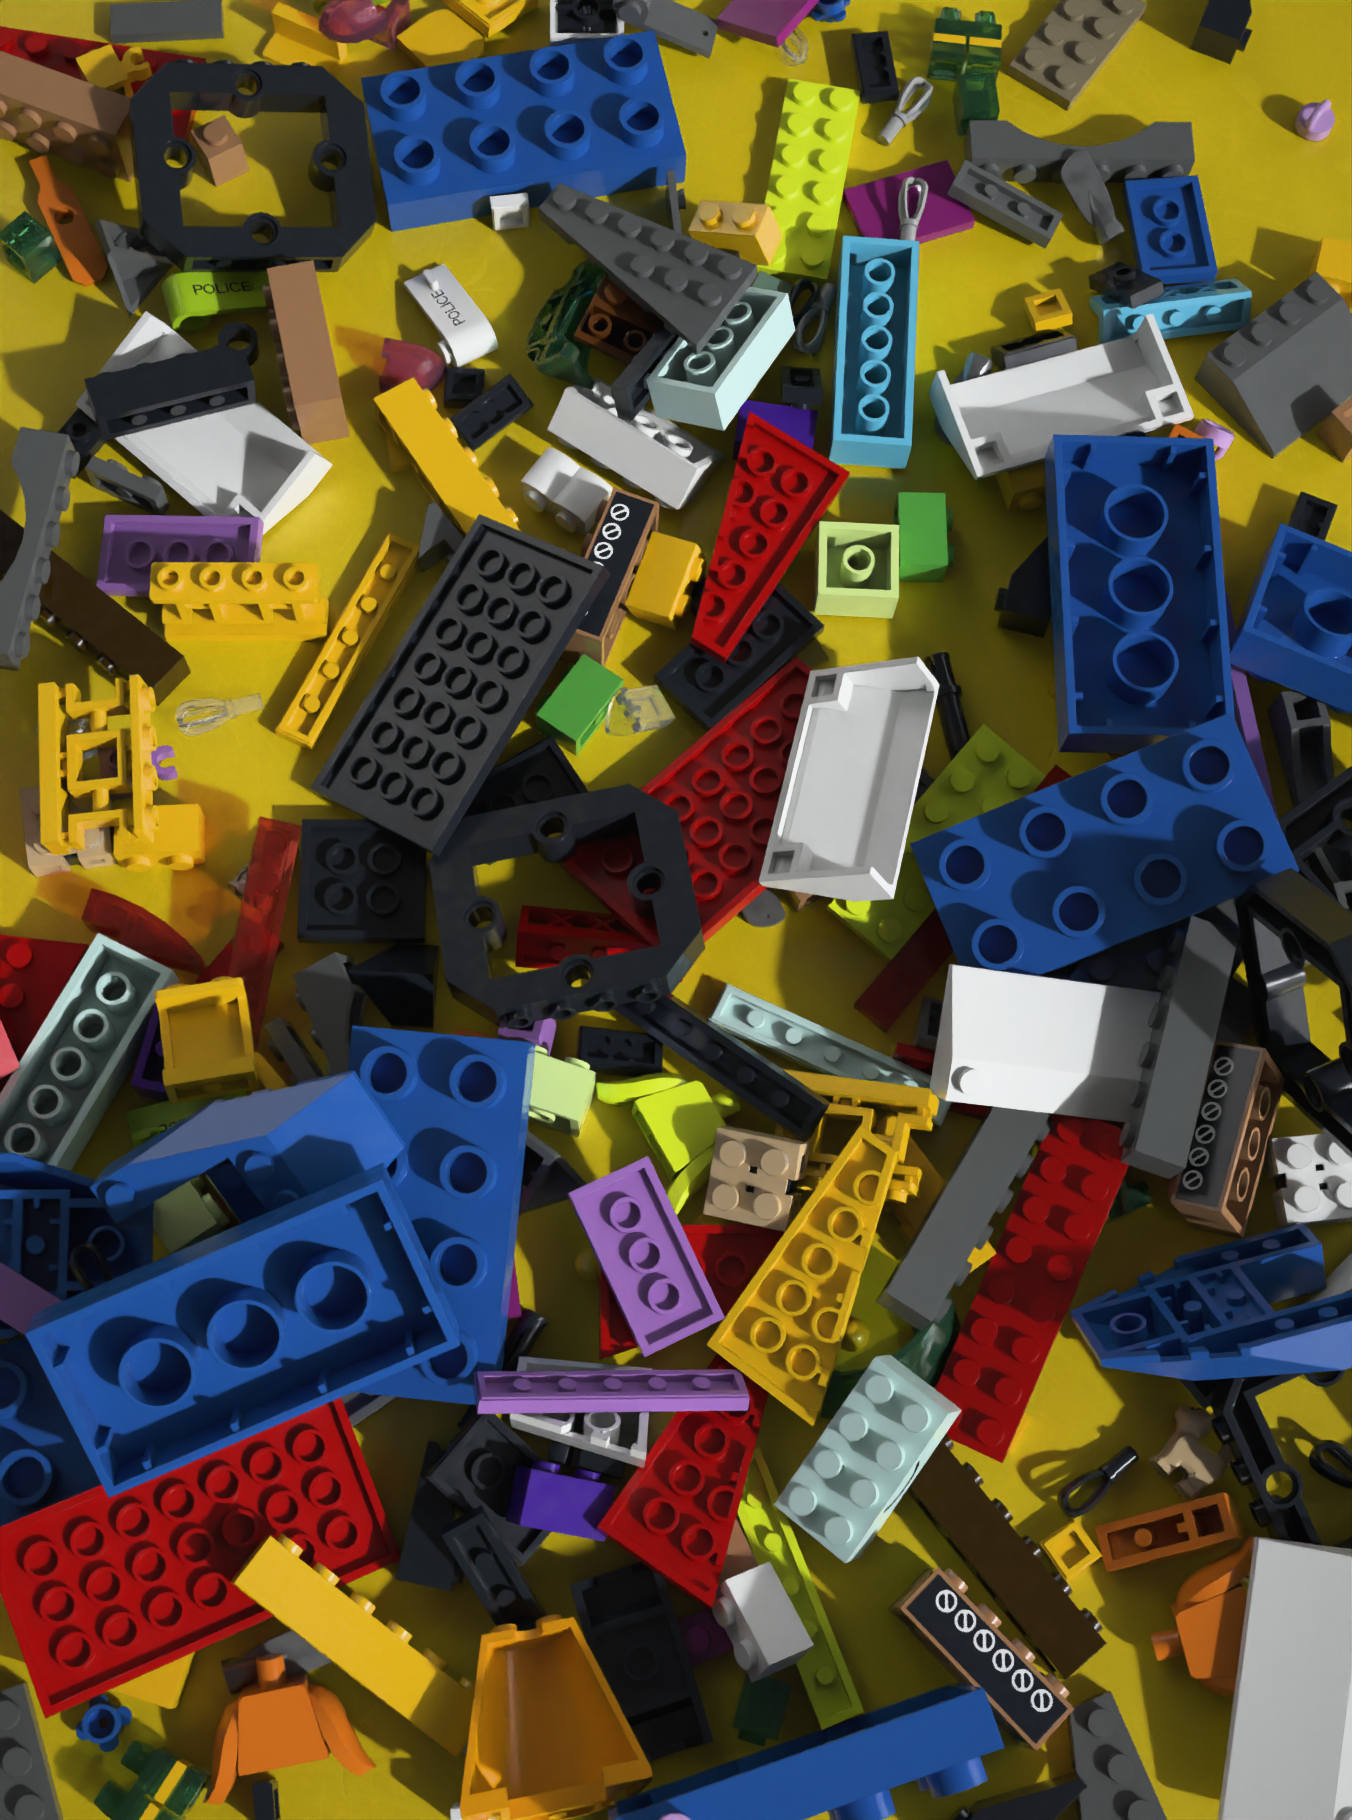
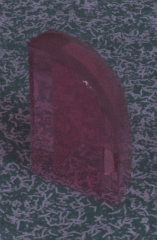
[318,0,389,43]
[379,337,447,392]

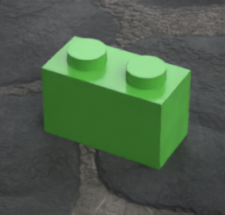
[893,492,954,582]
[535,654,623,756]

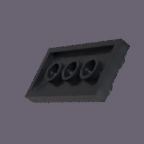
[654,583,824,732]

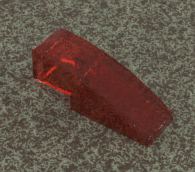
[81,888,207,975]

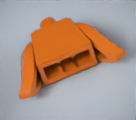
[1150,1535,1254,1698]
[202,1653,376,1805]

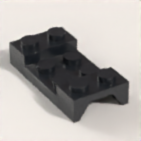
[570,1562,714,1762]

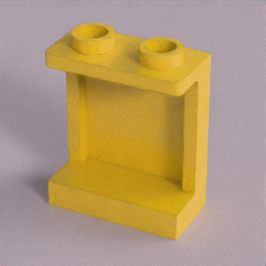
[154,976,259,1104]

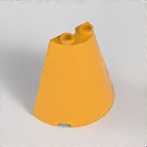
[460,1615,653,1820]

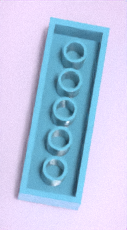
[829,235,919,469]

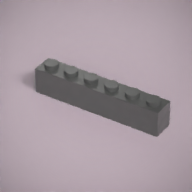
[1119,915,1240,1179]
[875,1106,1053,1331]

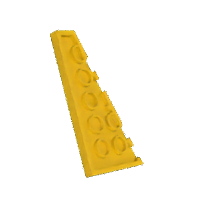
[706,1125,899,1427]

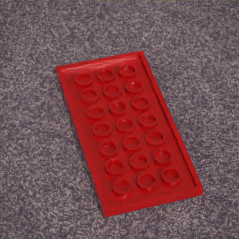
[560,657,813,947]
[0,1397,401,1719]

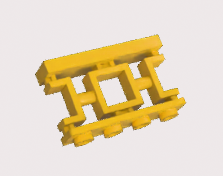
[149,562,329,641]
[38,674,160,856]
[753,1069,939,1205]

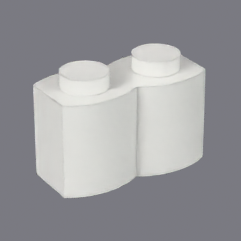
[521,447,613,535]

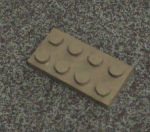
[1007,0,1147,111]

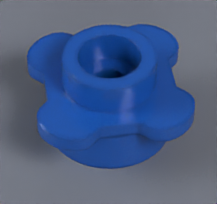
[811,0,850,22]
[76,1694,132,1752]

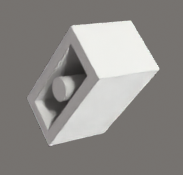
[712,1562,814,1683]

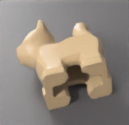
[1147,1405,1234,1502]

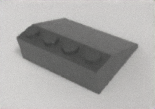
[1195,272,1352,459]

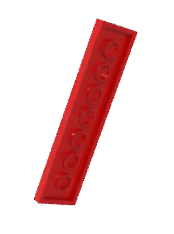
[935,1114,1129,1463]

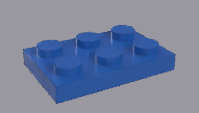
[1122,175,1218,284]

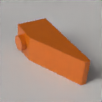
[1095,1492,1247,1572]

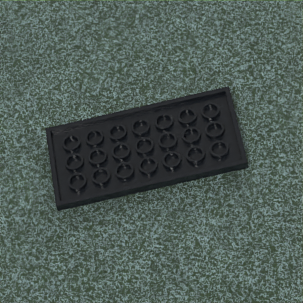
[310,514,610,857]

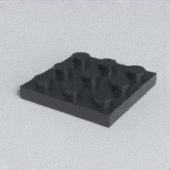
[297,819,427,943]

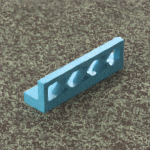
[1090,278,1252,344]

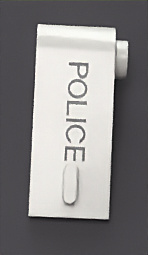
[404,264,498,367]

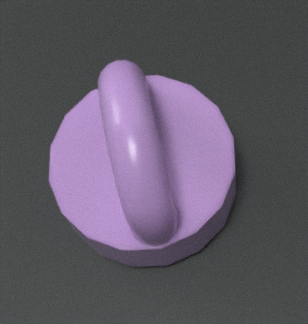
[1295,99,1335,141]
[1194,418,1235,460]

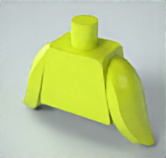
[595,1073,741,1216]

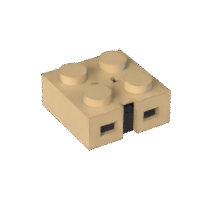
[20,776,119,877]
[703,1126,811,1232]

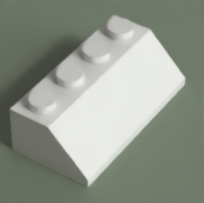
[547,377,725,510]

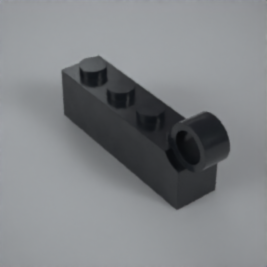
[84,322,259,441]

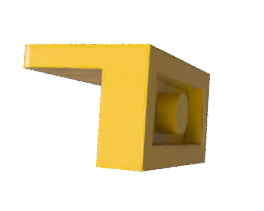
[262,2,348,77]

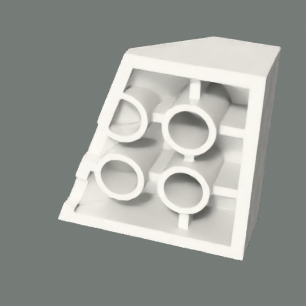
[510,1356,652,1468]

